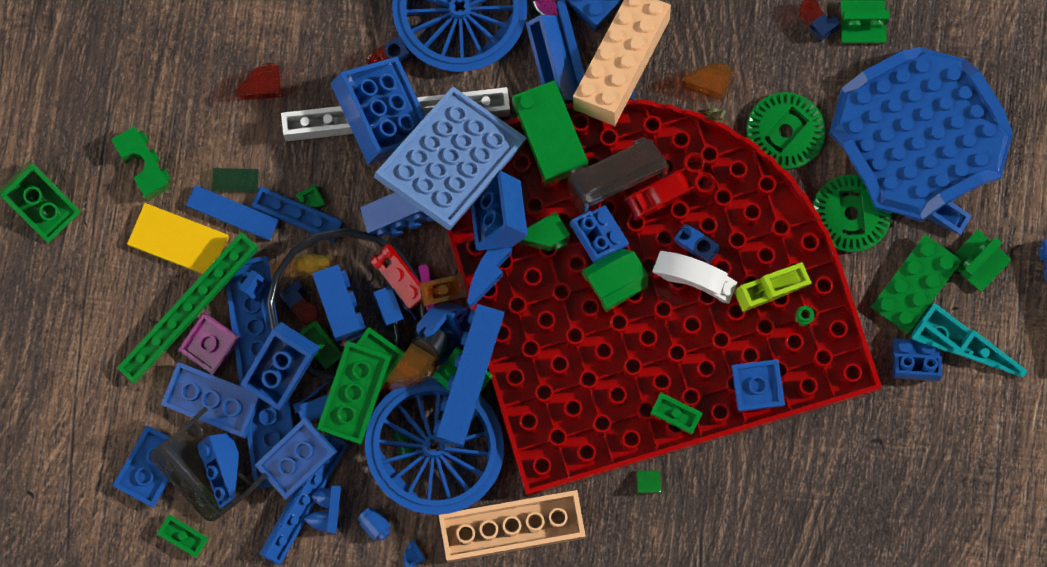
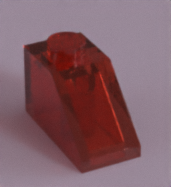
[235,63,283,101]

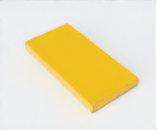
[127,203,230,274]

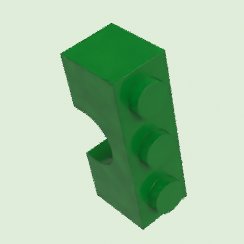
[111,126,171,201]

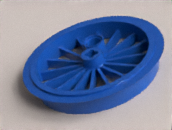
[392,0,527,72]
[365,378,504,515]

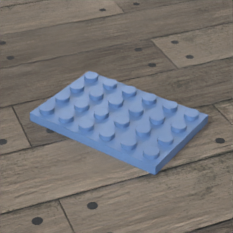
[374,86,527,231]

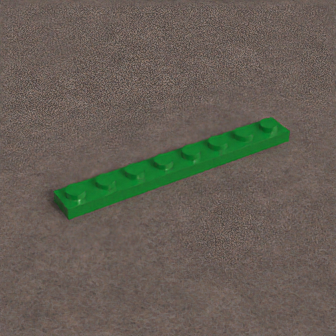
[117,232,259,384]

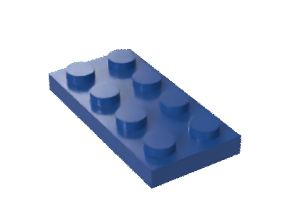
[161,362,261,438]

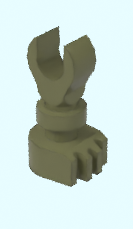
[704,104,726,123]

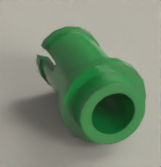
[795,306,814,326]
[391,432,415,461]

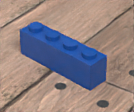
[526,15,578,104]

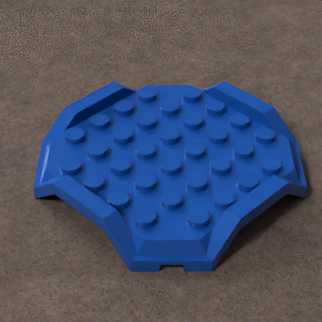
[829,47,1013,222]

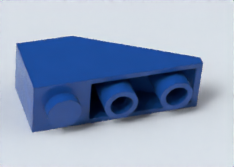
[197,433,239,509]

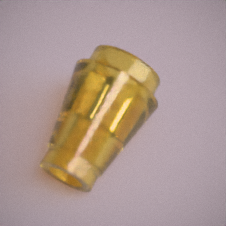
[296,254,330,276]

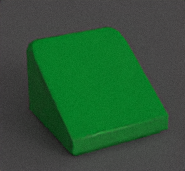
[637,470,661,494]

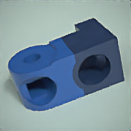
[674,224,719,264]

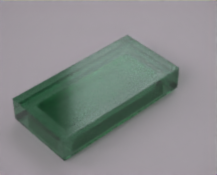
[212,168,259,193]

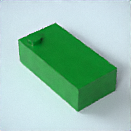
[512,80,589,186]

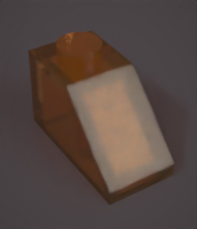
[681,63,734,101]
[418,274,467,306]
[386,343,437,390]

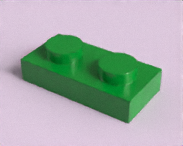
[299,320,342,371]
[650,393,702,435]
[157,514,209,558]

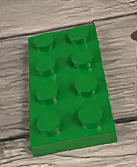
[871,234,962,335]
[317,341,392,444]

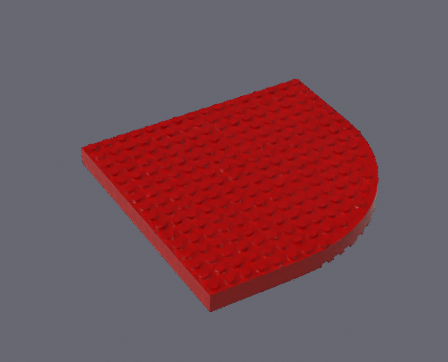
[445,99,882,497]

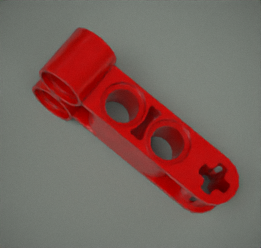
[624,152,716,221]

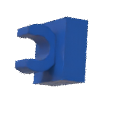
[238,270,270,302]

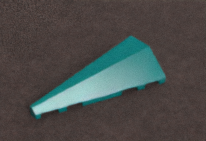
[911,303,1028,377]

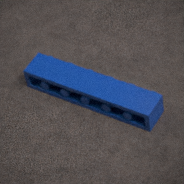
[433,304,504,448]

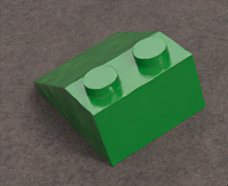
[0,160,81,243]

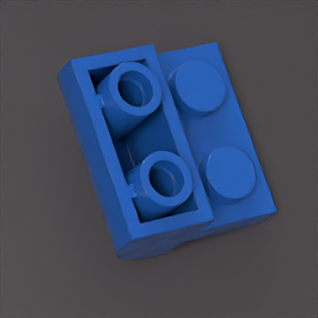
[569,205,629,263]
[891,338,942,381]

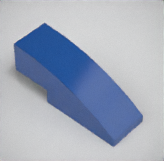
[927,202,972,235]
[467,247,512,309]

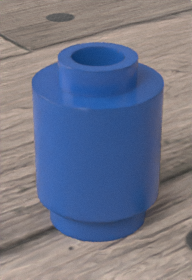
[357,507,391,542]

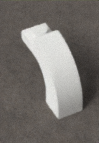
[652,251,737,303]

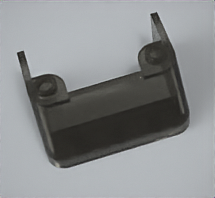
[567,137,669,215]
[151,407,267,521]

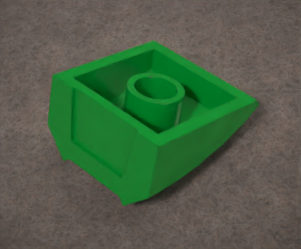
[582,249,648,312]

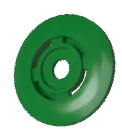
[746,92,825,170]
[813,174,891,253]

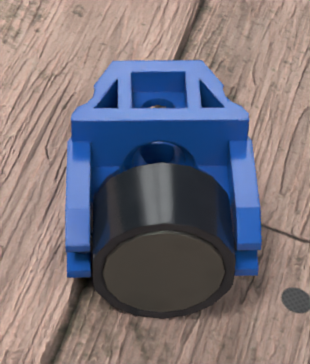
[411,302,471,366]

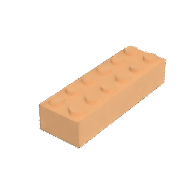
[573,0,671,126]
[439,490,585,563]

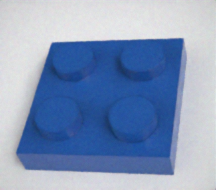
[731,359,785,412]

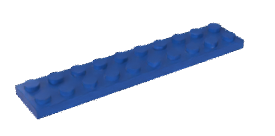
[226,256,293,489]

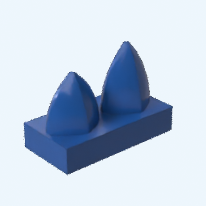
[304,486,341,535]

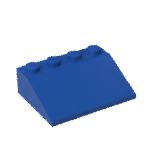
[330,57,426,165]

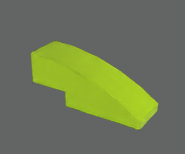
[734,262,811,312]

